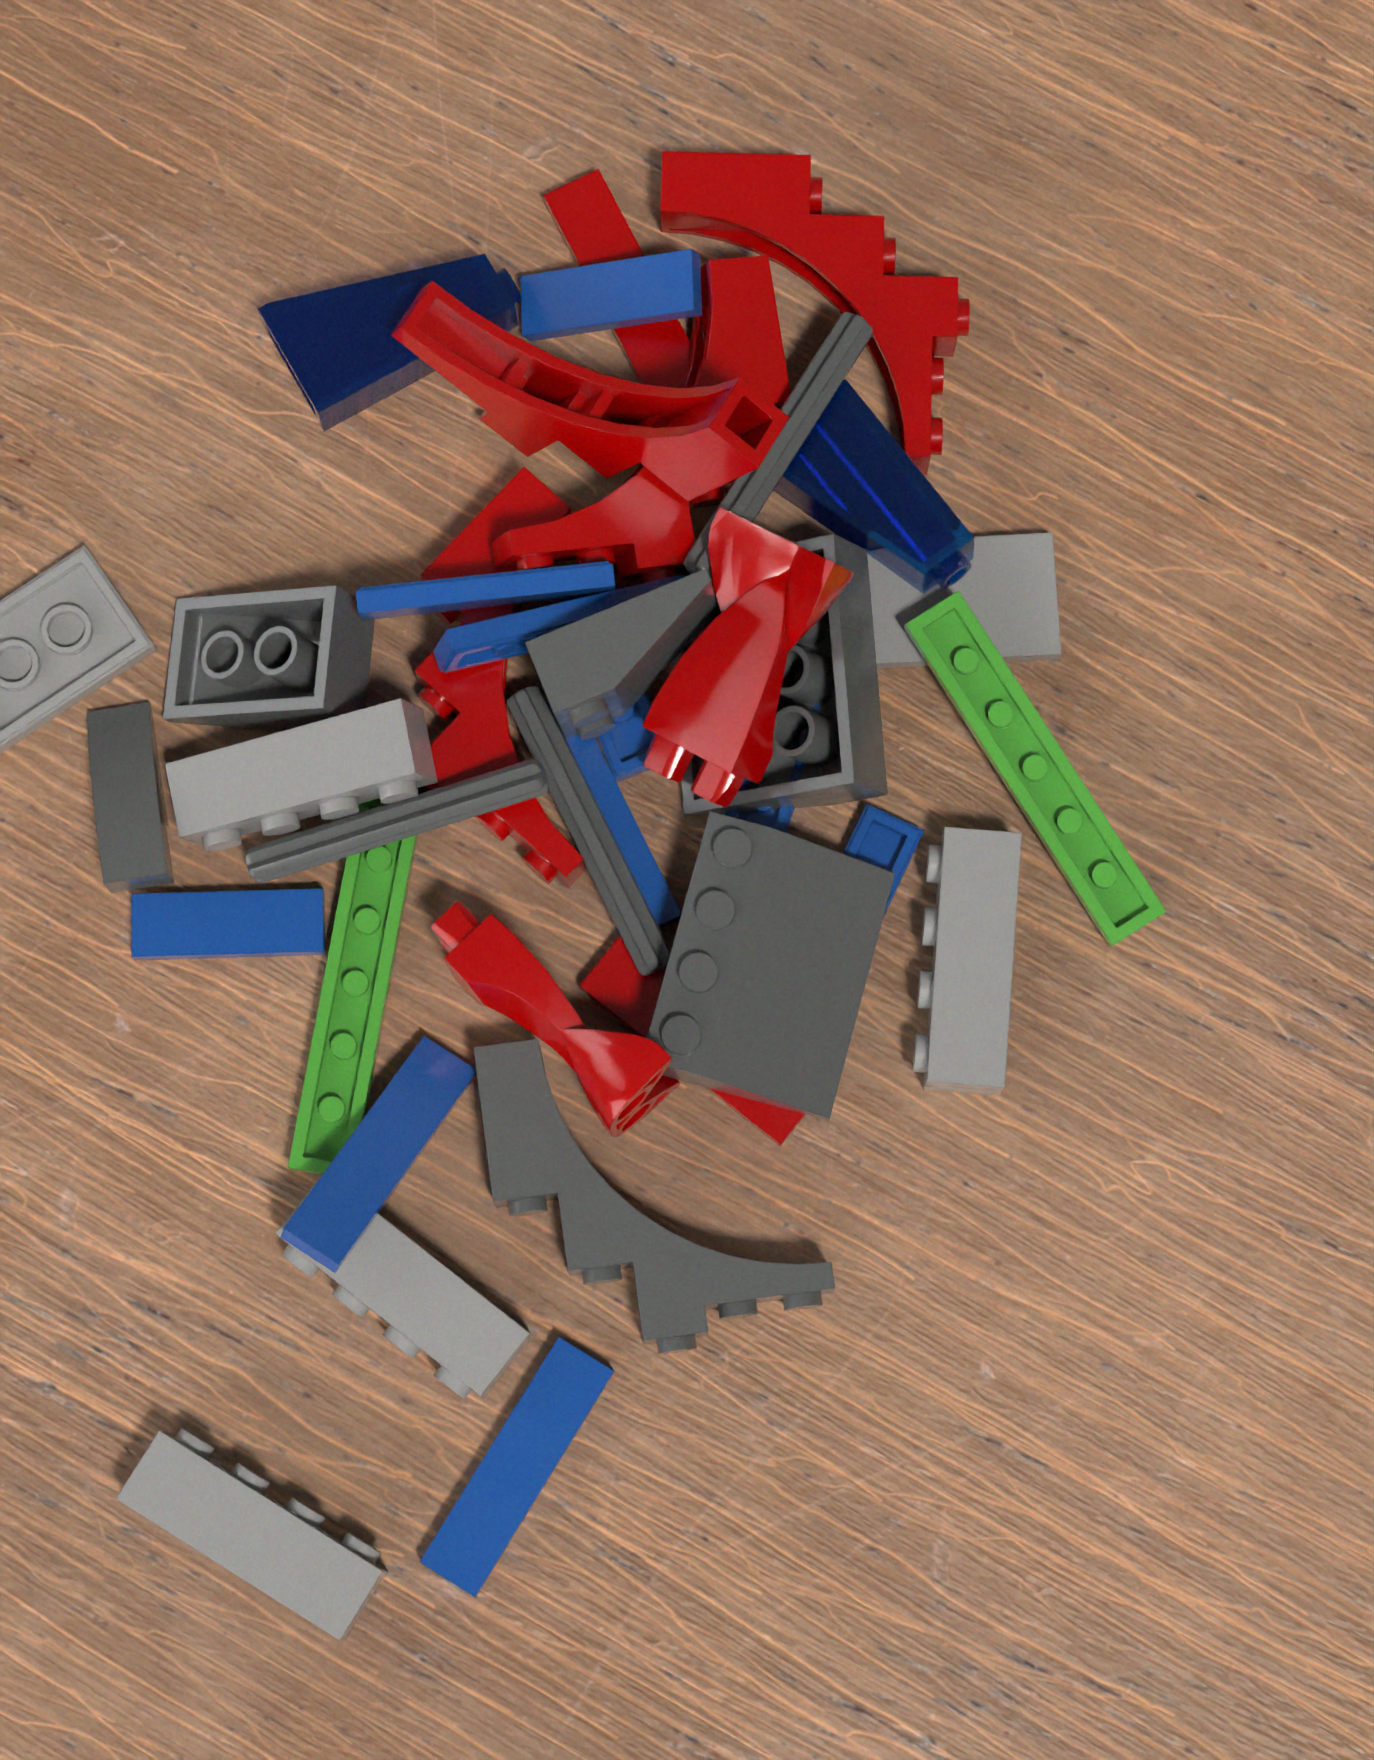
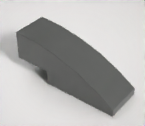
[87,702,174,893]

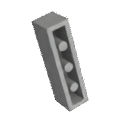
[165,698,438,851]
[913,827,1022,1096]
[276,1177,532,1399]
[116,1428,388,1640]

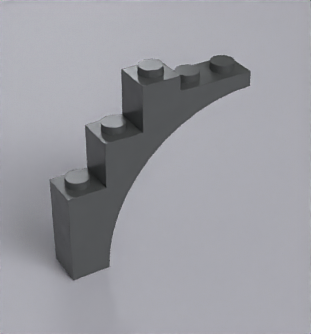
[474,1039,835,1354]

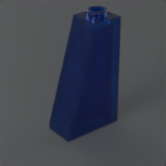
[258,254,522,432]
[773,379,975,594]

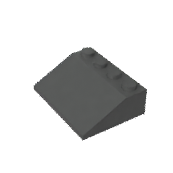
[673,534,888,816]
[647,811,895,1120]

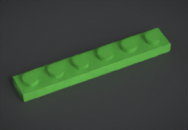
[904,590,1167,947]
[288,798,418,1175]

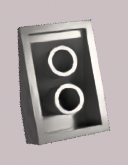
[525,569,718,740]
[163,585,375,731]

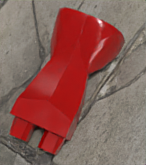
[642,507,855,808]
[431,901,680,1137]

